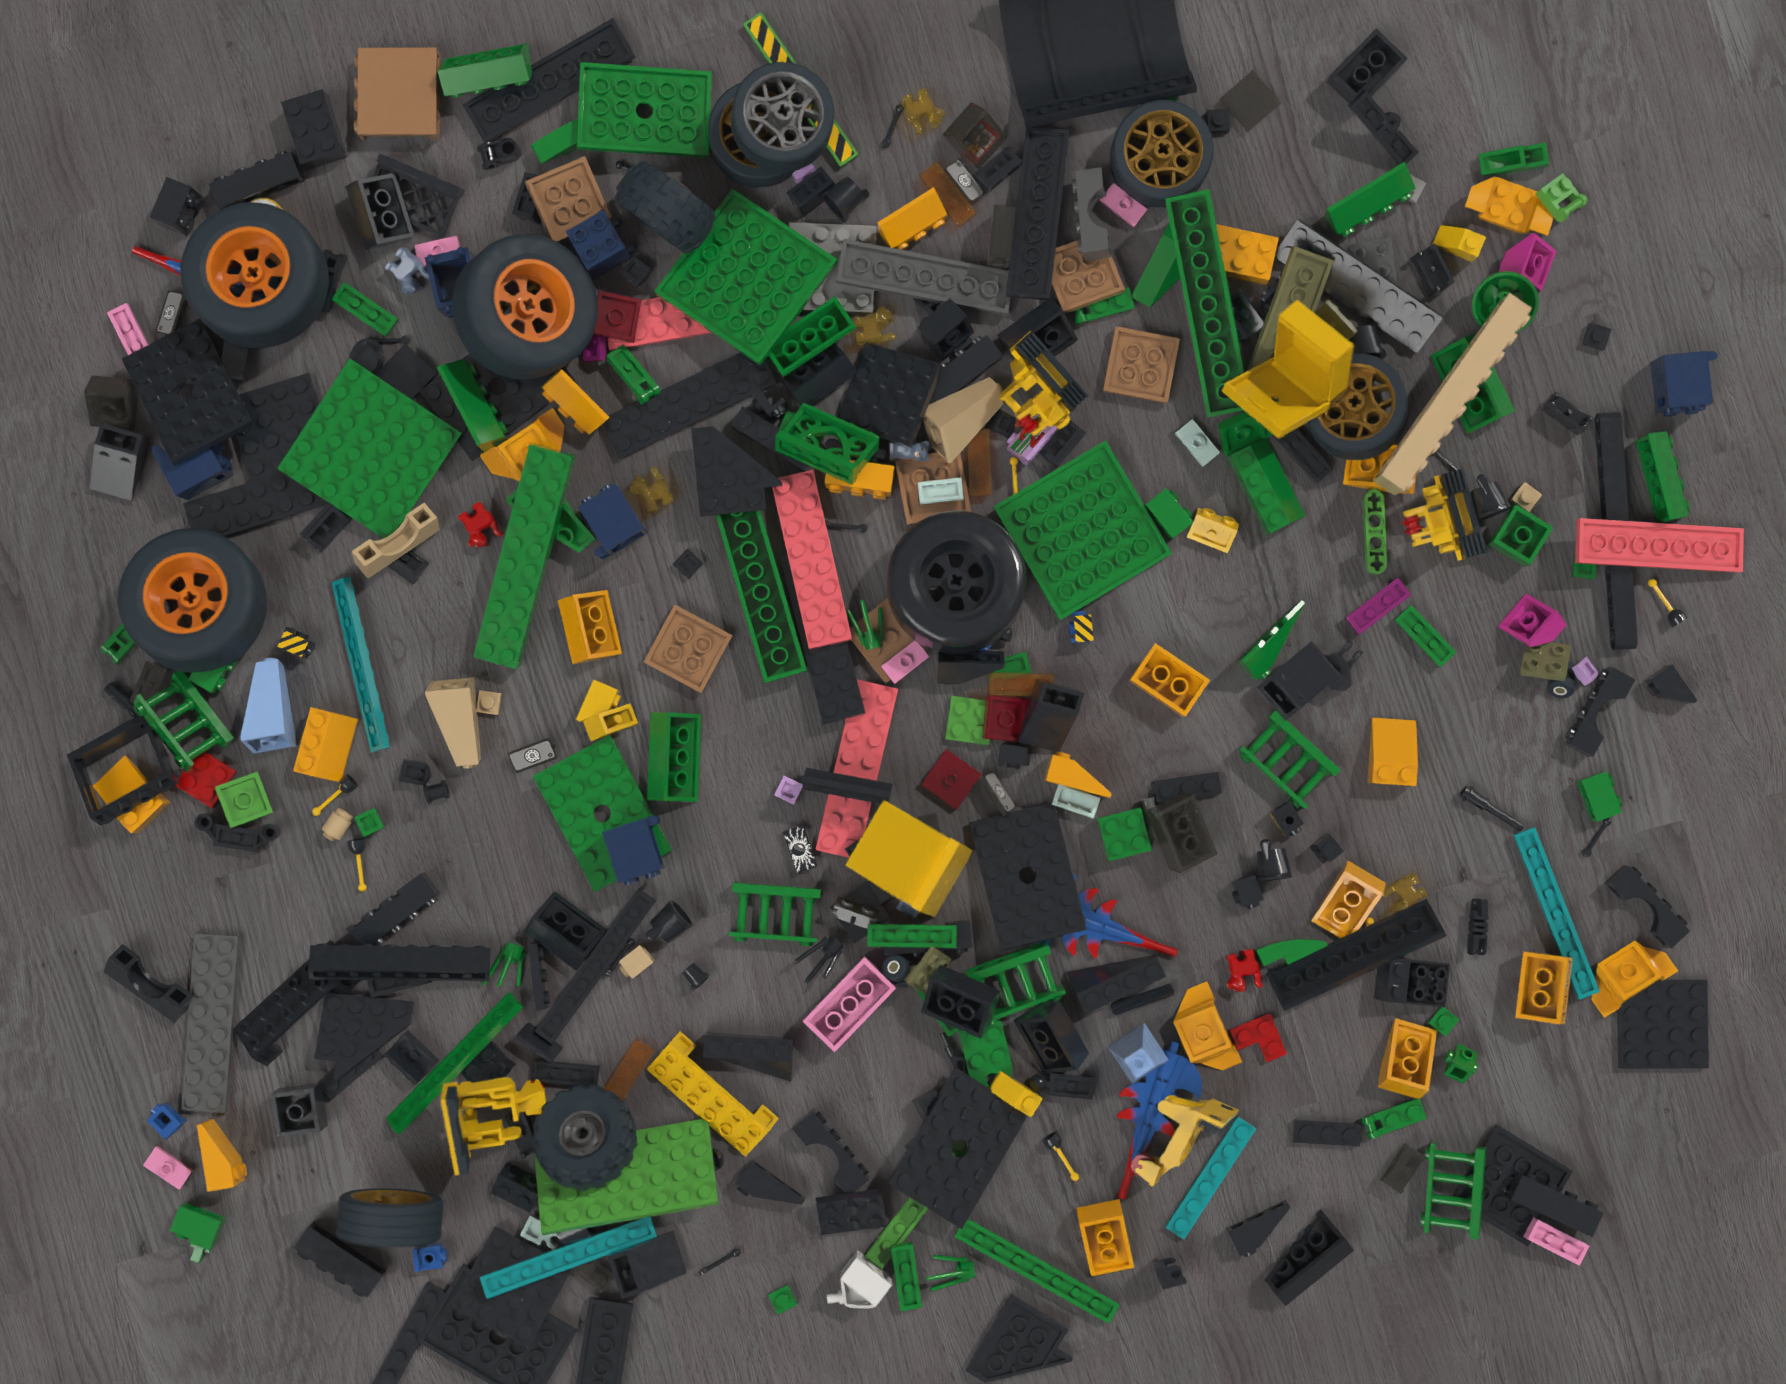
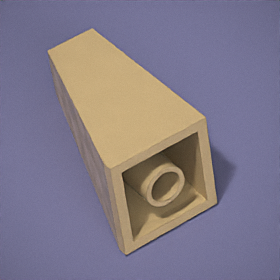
[923,377,1003,463]
[425,677,481,769]

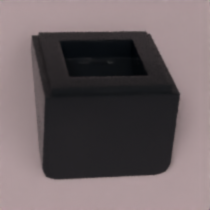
[985,409,1017,439]

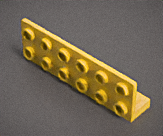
[647,1031,779,1156]

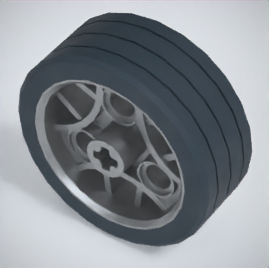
[731,62,835,172]

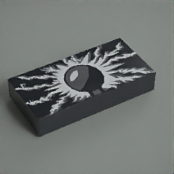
[783,825,818,873]

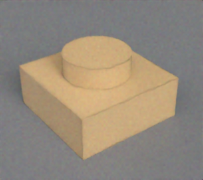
[1510,482,1542,512]
[476,690,502,715]

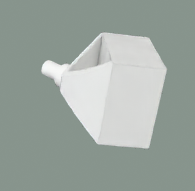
[827,1250,892,1309]

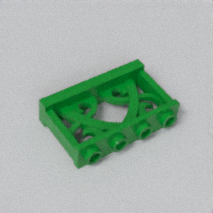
[776,403,879,485]

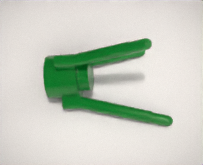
[846,600,885,650]
[482,942,526,987]
[926,1255,975,1291]

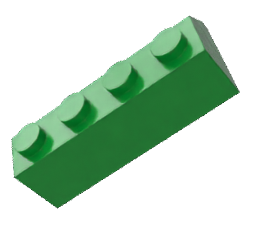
[438,43,532,98]
[1324,162,1416,238]
[769,296,857,377]
[1430,333,1515,434]
[437,359,508,452]
[1635,431,1689,523]
[1227,438,1306,536]
[647,712,701,802]

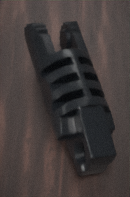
[1467,898,1489,955]

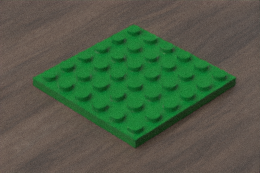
[654,189,838,366]
[277,358,462,538]
[992,440,1172,620]

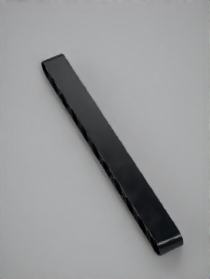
[1595,412,1638,651]

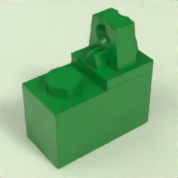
[170,1202,226,1263]

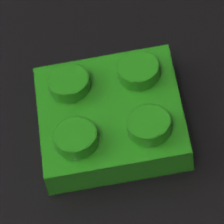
[945,696,990,745]
[215,772,273,829]

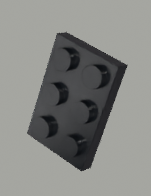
[815,1189,887,1235]

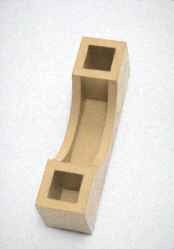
[352,503,440,578]

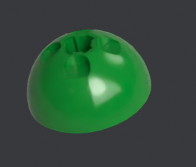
[1472,271,1539,333]

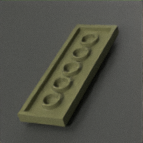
[1246,246,1334,372]

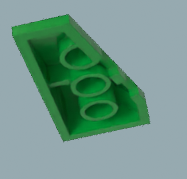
[1131,222,1180,308]
[505,490,596,553]
[1236,600,1305,681]

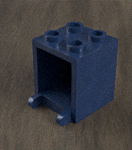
[565,210,638,280]
[425,247,475,318]
[1650,351,1718,417]
[152,443,234,500]
[578,483,648,560]
[602,815,665,886]

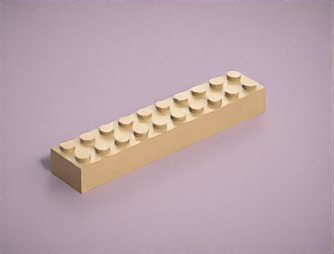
[1373,293,1532,496]

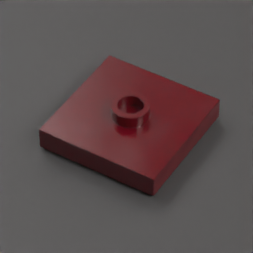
[593,290,642,343]
[982,695,1029,742]
[921,749,982,810]

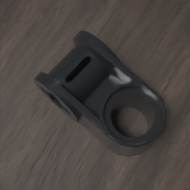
[477,138,522,170]

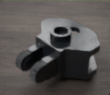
[1323,640,1364,691]

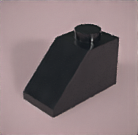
[1645,664,1698,704]

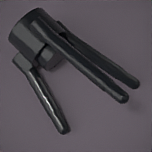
[795,936,844,983]

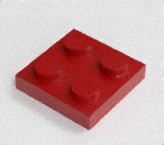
[175,751,238,808]

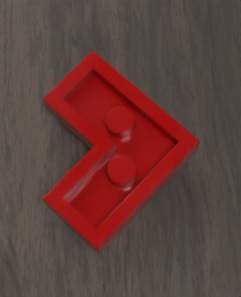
[1229,1013,1287,1062]

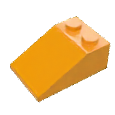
[1343,445,1416,495]
[1367,717,1418,786]
[1044,752,1112,798]
[93,756,171,834]
[1311,861,1386,938]
[1378,1018,1437,1099]
[197,1118,247,1192]
[1076,1199,1134,1276]

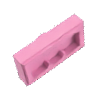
[1099,183,1148,228]
[414,236,460,267]
[881,641,929,684]
[143,1146,194,1190]

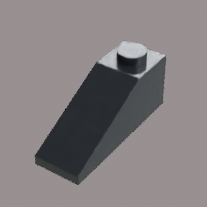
[937,651,1005,685]
[735,1159,805,1205]
[1226,1200,1291,1257]

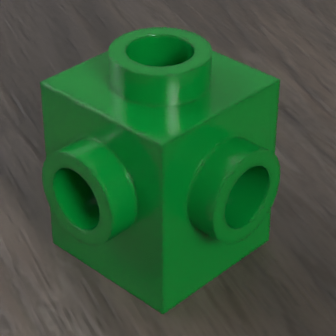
[1444,1043,1478,1084]

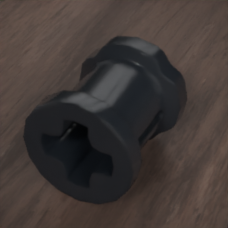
[423,780,450,804]

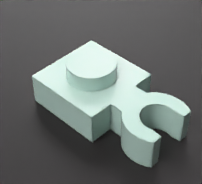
[520,1214,558,1249]

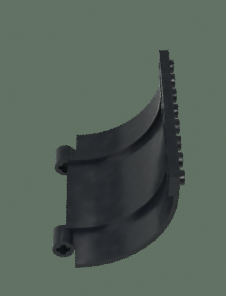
[998,0,1197,128]

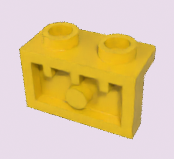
[1187,508,1238,553]

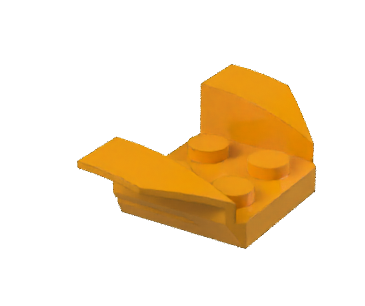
[1465,177,1554,236]
[480,408,565,481]
[1591,941,1678,1018]
[1173,981,1242,1070]

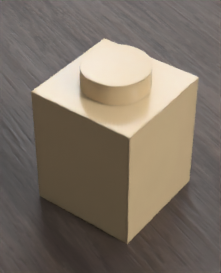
[619,944,655,979]

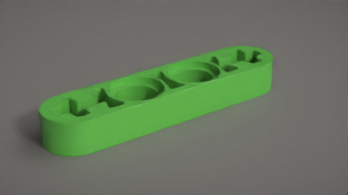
[1362,489,1387,575]

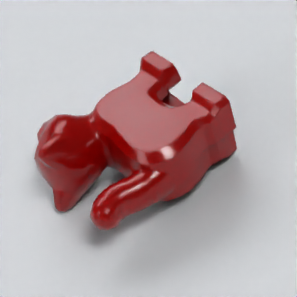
[457,501,503,548]
[1225,948,1263,993]

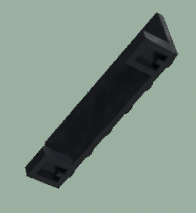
[234,940,361,1066]

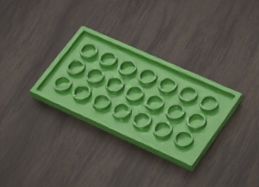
[535,1119,719,1235]

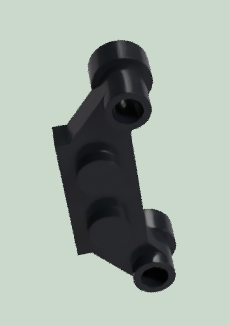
[195,813,281,852]

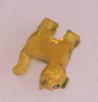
[901,87,945,135]
[854,307,896,345]
[629,466,674,513]
[1381,872,1429,914]

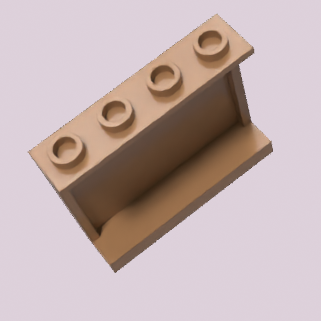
[354,48,440,140]

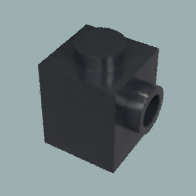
[1231,874,1264,909]

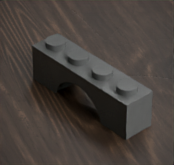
[1072,167,1111,261]

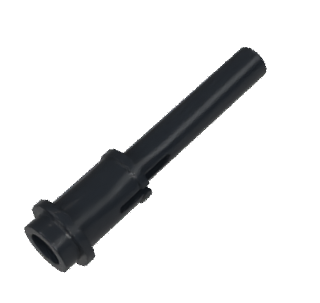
[1459,785,1525,831]

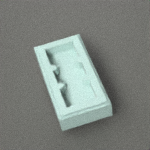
[1175,419,1220,467]
[918,478,964,505]
[1052,784,1100,818]

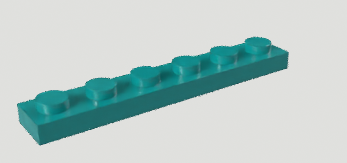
[1165,1116,1256,1239]

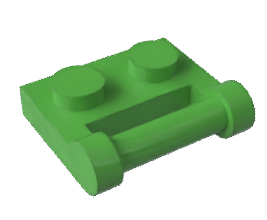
[1535,173,1588,222]

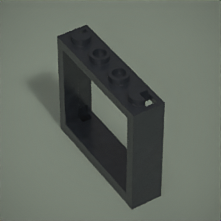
[67,715,178,826]

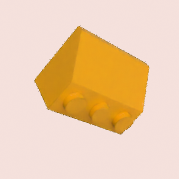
[878,187,947,250]
[541,369,609,435]
[558,590,622,664]
[1128,643,1210,717]
[293,707,359,782]

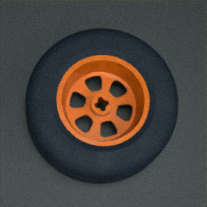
[180,202,329,348]
[452,234,598,380]
[118,528,267,673]

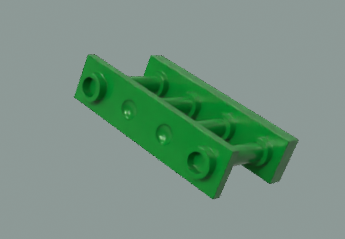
[133,671,234,773]
[1237,710,1340,809]
[729,882,821,946]
[964,940,1066,1024]
[1420,1141,1486,1240]

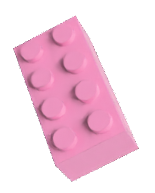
[803,956,896,1052]

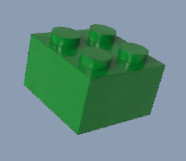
[1487,505,1554,567]
[1096,807,1152,861]

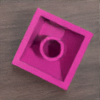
[1499,233,1556,291]
[1498,594,1567,647]

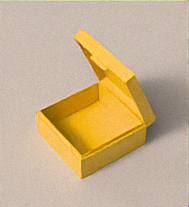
[1222,300,1354,439]
[846,800,973,917]

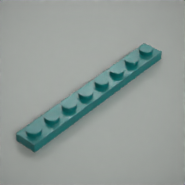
[331,577,390,753]
[1513,827,1600,1000]
[480,1217,657,1299]

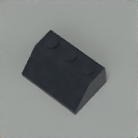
[345,173,415,250]
[997,298,1078,361]
[776,343,857,406]
[523,891,607,971]
[1014,1001,1089,1073]

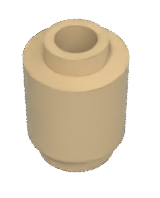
[321,807,353,842]

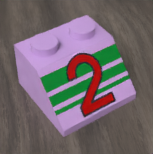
[1007,414,1057,466]

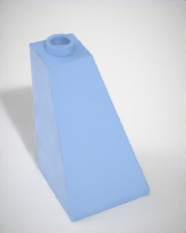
[240,658,297,753]
[1108,1023,1169,1084]

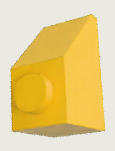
[1432,225,1486,262]
[576,679,621,722]
[583,703,638,741]
[989,1071,1043,1117]

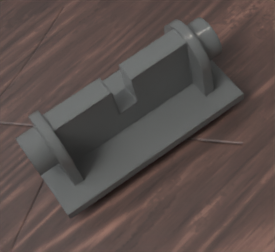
[832,896,879,929]

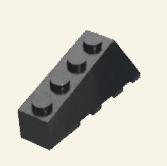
[346,873,441,946]
[1066,955,1166,1014]
[703,1032,794,1082]
[1265,1209,1354,1306]

